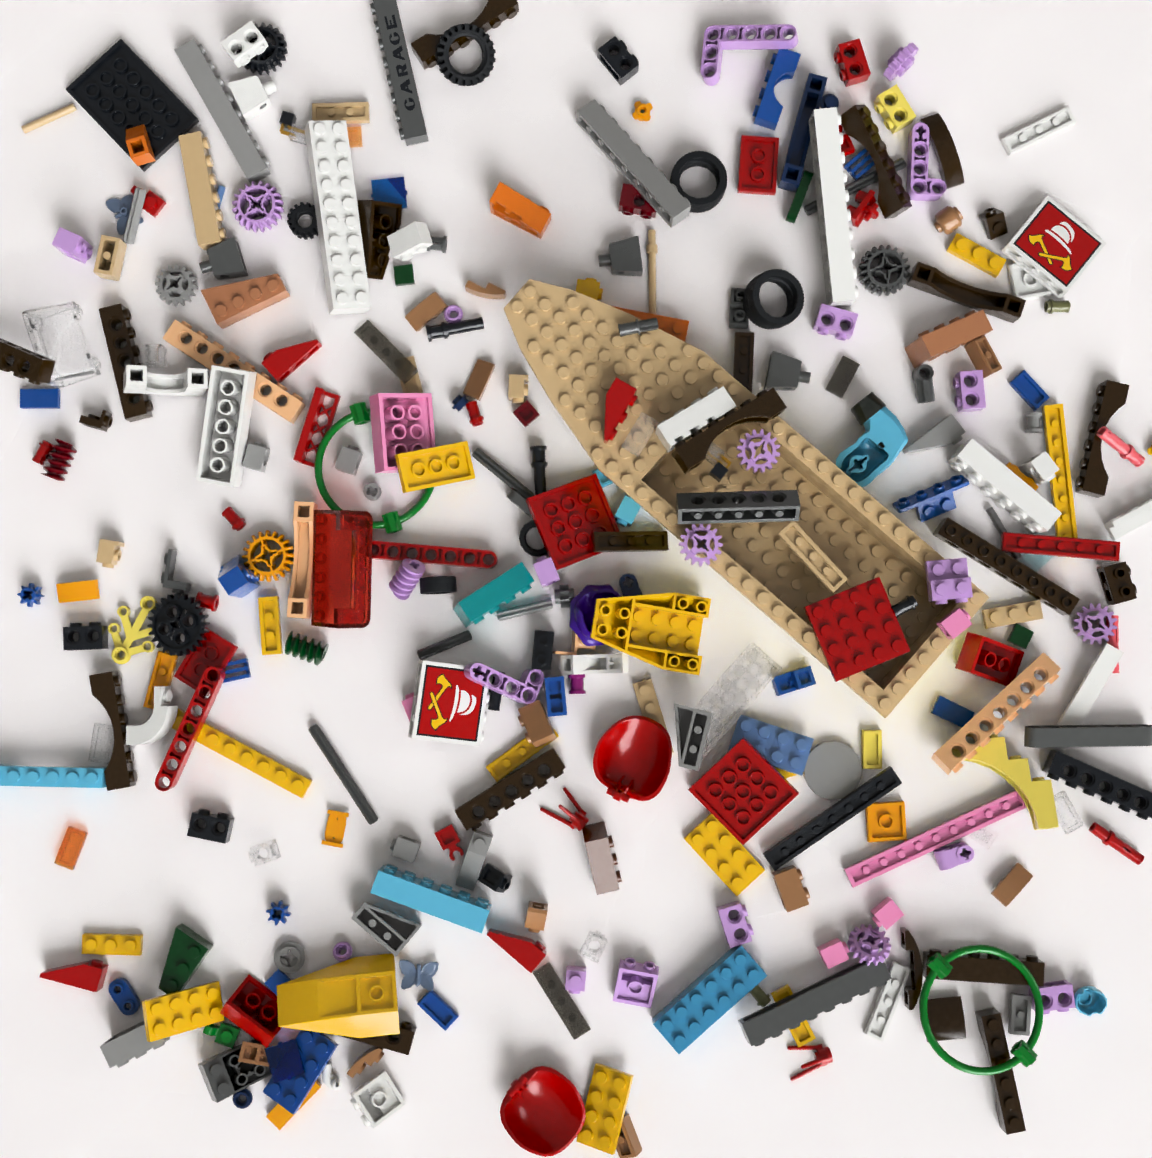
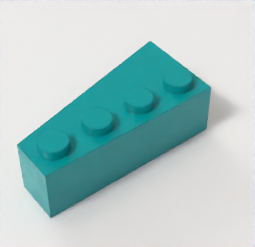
[453,562,534,628]

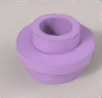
[444,305,463,323]
[333,942,353,962]

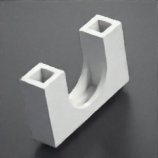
[123,365,208,396]

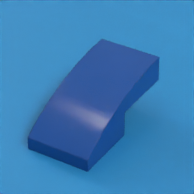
[771,666,816,696]

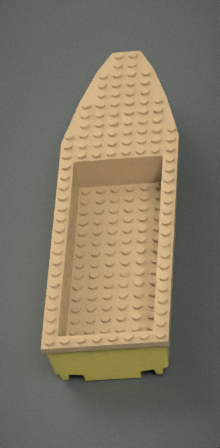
[504,279,990,718]

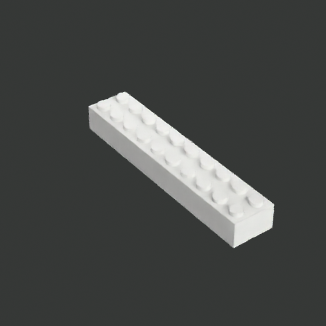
[808,107,858,308]
[304,120,371,315]

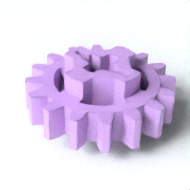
[883,42,919,81]
[736,429,780,473]
[679,524,723,567]
[1074,603,1117,645]
[847,924,891,966]

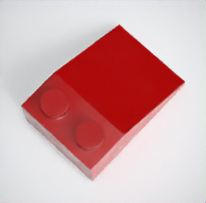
[955,632,1024,686]

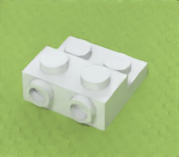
[350,1070,406,1129]

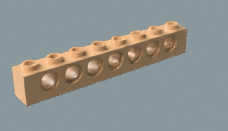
[163,319,306,424]
[931,652,1061,775]

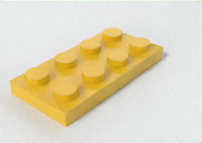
[395,441,475,493]
[684,813,765,896]
[142,981,224,1042]
[576,1063,634,1155]

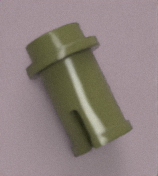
[1044,299,1071,314]
[749,985,771,1008]

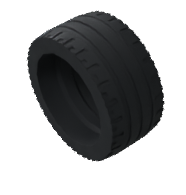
[670,151,727,213]
[743,269,804,329]

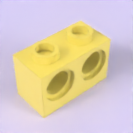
[874,84,916,134]

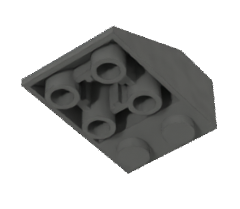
[198,1039,272,1103]

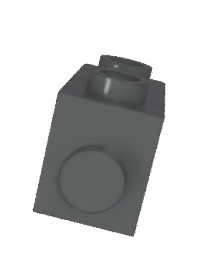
[161,549,191,594]

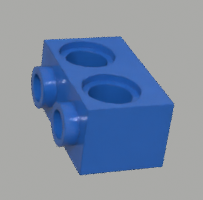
[544,676,567,717]

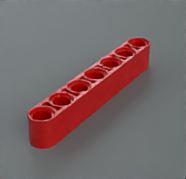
[364,541,498,569]
[155,666,226,791]

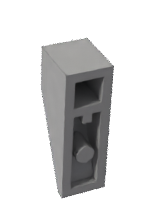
[903,414,966,454]
[455,830,493,891]

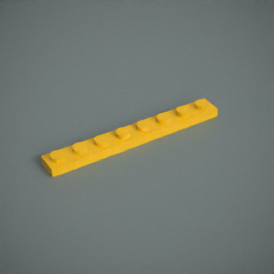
[1042,404,1078,557]
[172,708,312,798]

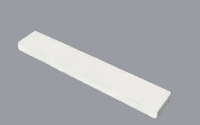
[1056,642,1124,752]

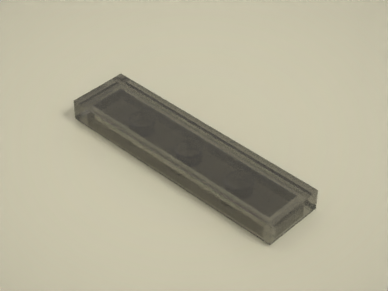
[354,320,418,384]
[533,962,591,1040]

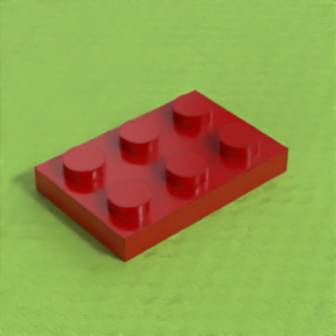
[737,135,779,196]
[174,627,238,696]

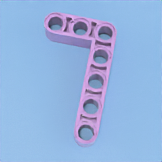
[700,24,798,86]

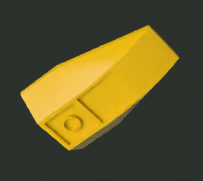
[590,592,711,675]
[277,953,400,1038]

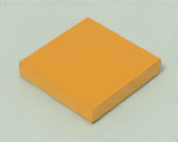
[865,801,907,842]

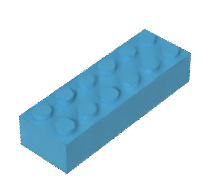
[652,945,767,1054]

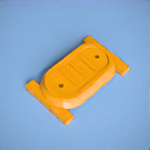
[321,809,349,848]

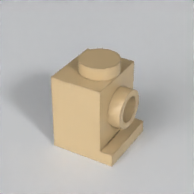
[508,374,529,404]
[96,539,125,568]

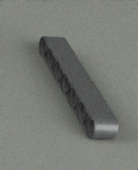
[1024,724,1152,748]

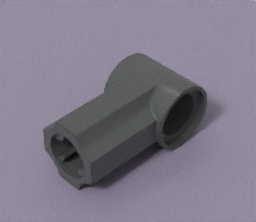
[912,364,935,404]

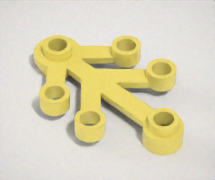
[108,596,157,664]

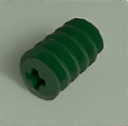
[285,631,329,666]

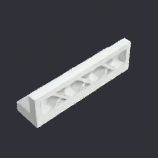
[1104,498,1152,541]

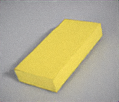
[861,730,882,769]

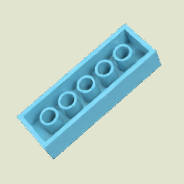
[370,864,492,933]

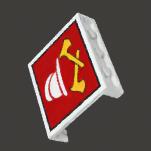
[1001,195,1107,299]
[408,660,492,746]

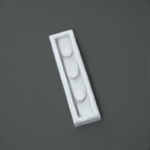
[1000,106,1077,157]
[864,960,912,1042]

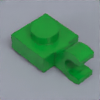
[203,1021,241,1049]

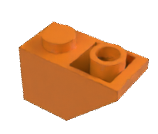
[125,124,156,166]

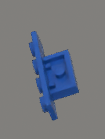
[892,475,969,522]

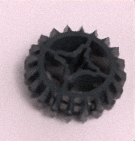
[236,22,288,75]

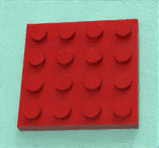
[526,473,620,570]
[804,577,910,682]
[688,737,799,845]

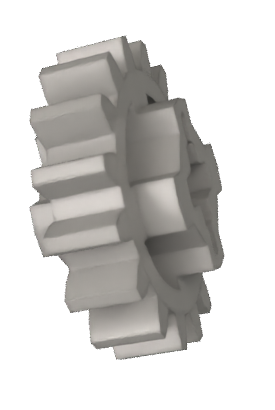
[155,264,198,307]

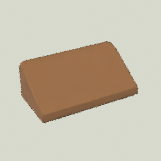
[964,336,1002,379]
[463,359,495,401]
[616,1114,642,1158]

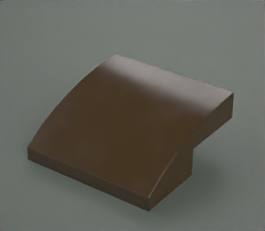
[926,996,966,1042]

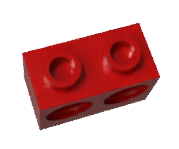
[834,38,871,87]

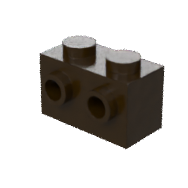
[1097,561,1137,605]

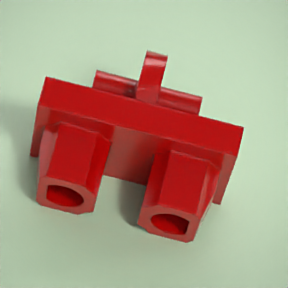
[847,189,879,228]

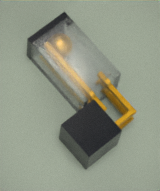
[279,111,306,145]
[705,442,732,482]

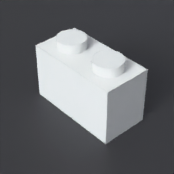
[387,221,433,261]

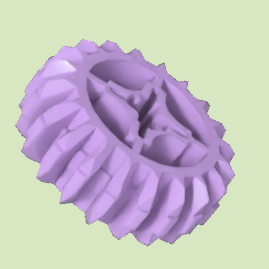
[232,181,284,233]

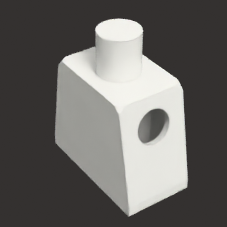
[228,75,277,122]

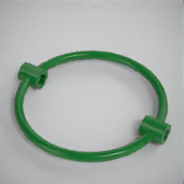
[314,402,434,534]
[919,945,1043,1075]

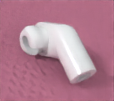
[322,1062,341,1090]

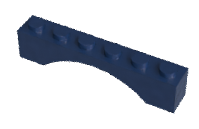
[778,73,828,193]

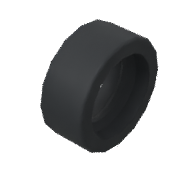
[519,520,547,557]
[419,576,457,594]

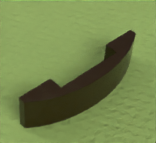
[920,113,964,189]
[900,927,923,1010]

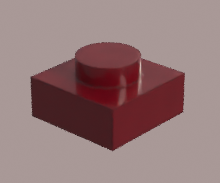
[513,400,540,428]

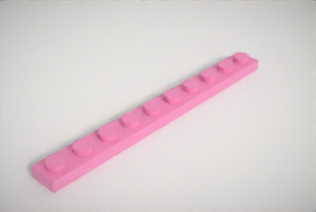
[844,790,1027,888]

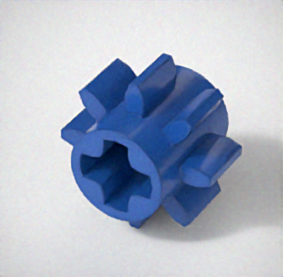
[17,583,45,607]
[266,900,292,925]

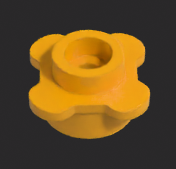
[632,101,653,122]

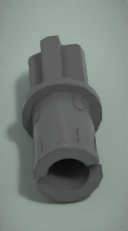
[618,318,659,337]

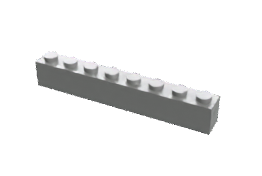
[174,39,271,184]
[576,99,691,228]

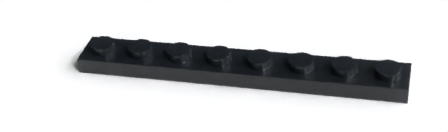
[763,766,902,871]

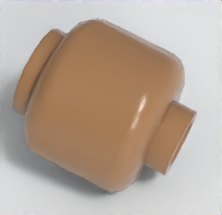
[933,206,963,235]

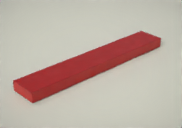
[1000,532,1120,561]

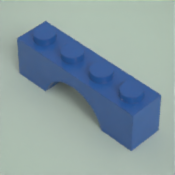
[752,49,801,131]

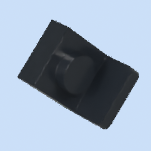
[478,863,513,893]

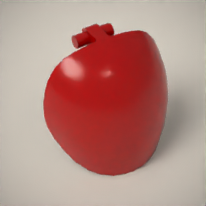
[593,715,672,803]
[500,1066,586,1157]

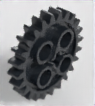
[147,593,210,656]

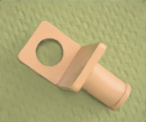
[552,630,596,655]

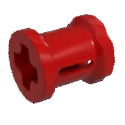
[195,592,219,612]

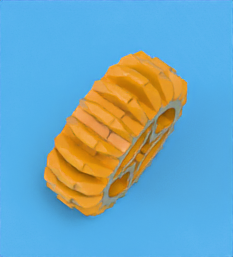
[242,530,294,582]

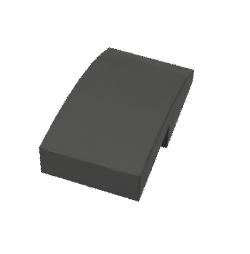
[729,288,749,329]

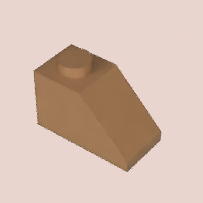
[525,901,548,933]

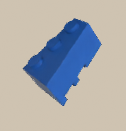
[218,554,261,598]

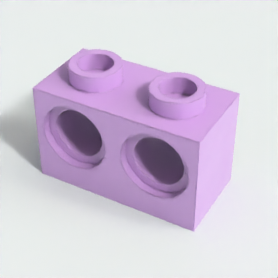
[52,227,93,264]
[813,304,858,341]
[953,370,986,412]
[533,555,561,587]
[716,901,754,948]
[1027,980,1076,1015]

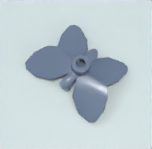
[106,194,144,235]
[399,960,439,991]

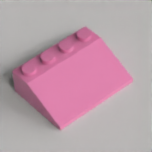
[369,393,436,473]

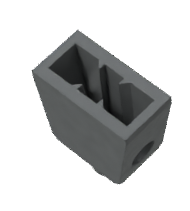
[598,236,643,276]
[199,237,248,280]
[764,351,811,391]

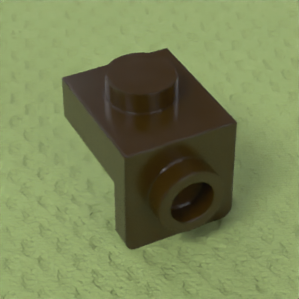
[978,208,1008,240]

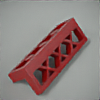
[293,387,341,467]

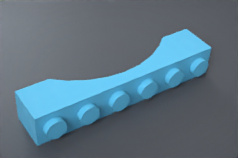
[0,764,106,788]

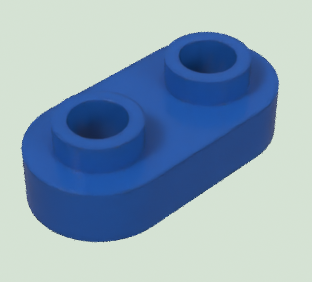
[109,978,141,1016]

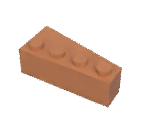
[201,273,290,329]
[904,310,993,369]

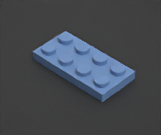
[728,714,814,776]

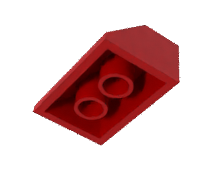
[220,974,282,1048]

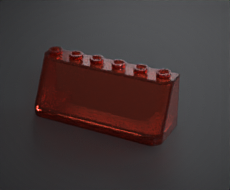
[311,510,373,628]

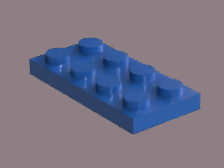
[263,1030,339,1115]

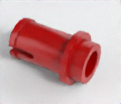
[465,401,484,427]
[32,440,54,465]
[222,507,246,531]

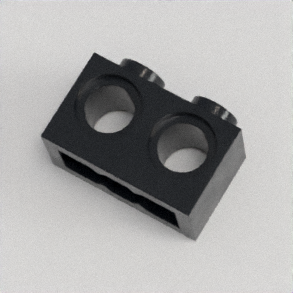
[597,36,639,86]
[63,622,108,651]
[531,630,554,670]
[187,809,234,844]

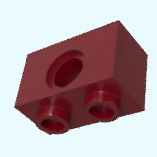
[618,183,656,219]

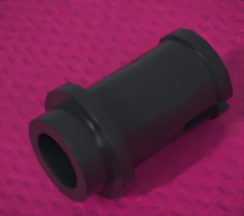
[891,595,918,618]

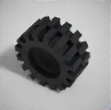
[287,202,318,240]

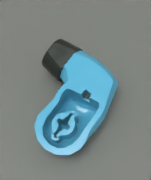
[836,392,908,487]

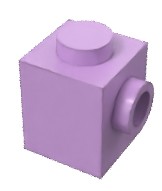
[565,965,586,994]

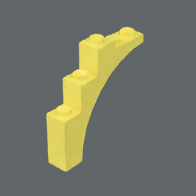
[952,734,1059,830]

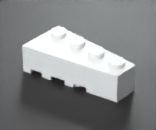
[655,386,737,452]

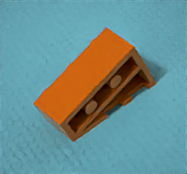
[489,182,551,239]

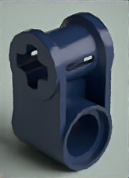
[619,573,643,597]

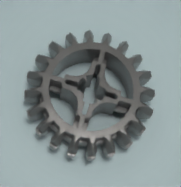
[858,245,910,296]

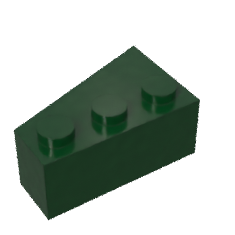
[158,923,214,994]

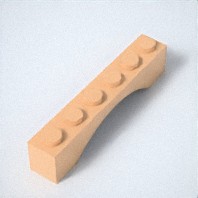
[287,501,318,619]

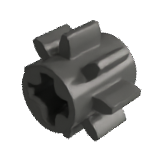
[555,584,574,608]

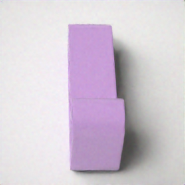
[906,122,947,201]
[464,663,544,704]

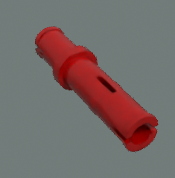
[1089,822,1144,865]

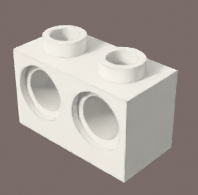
[220,21,268,68]
[1018,451,1059,485]

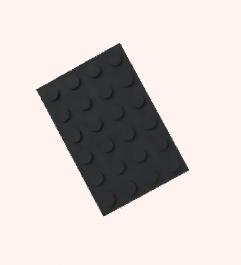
[66,39,199,172]

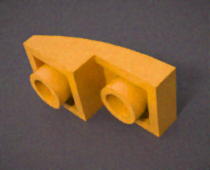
[56,579,100,603]

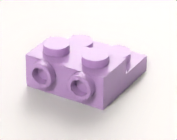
[925,558,973,605]
[613,958,659,1008]

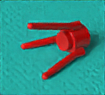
[540,787,589,831]
[787,1044,833,1081]

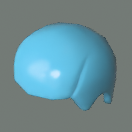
[1074,986,1107,1016]

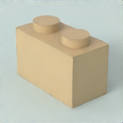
[93,235,127,281]

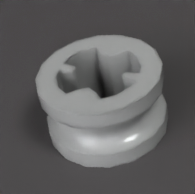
[363,483,382,501]

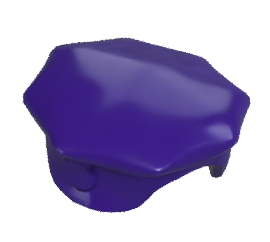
[569,584,622,646]

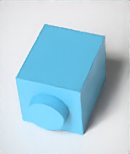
[614,495,641,527]

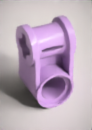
[933,842,974,871]

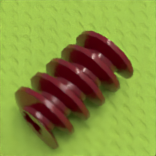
[40,438,77,481]

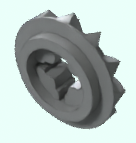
[274,941,306,973]

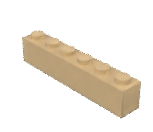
[178,131,227,250]

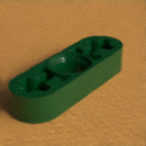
[785,170,814,224]

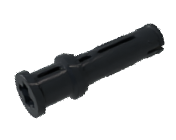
[426,317,484,342]
[530,446,548,495]

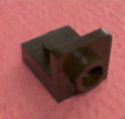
[79,410,113,432]

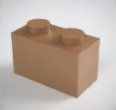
[518,700,557,748]
[771,865,810,913]

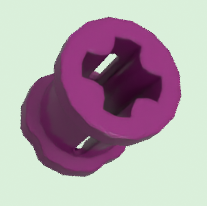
[568,674,586,694]

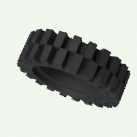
[435,23,496,86]

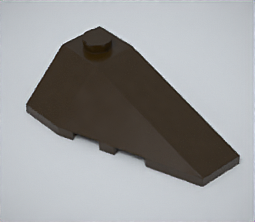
[358,200,402,280]

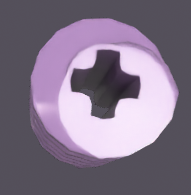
[389,559,426,600]

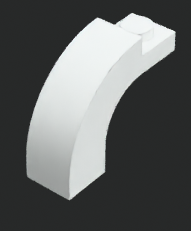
[560,653,629,675]
[126,686,178,745]

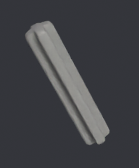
[123,187,147,244]
[497,599,553,621]

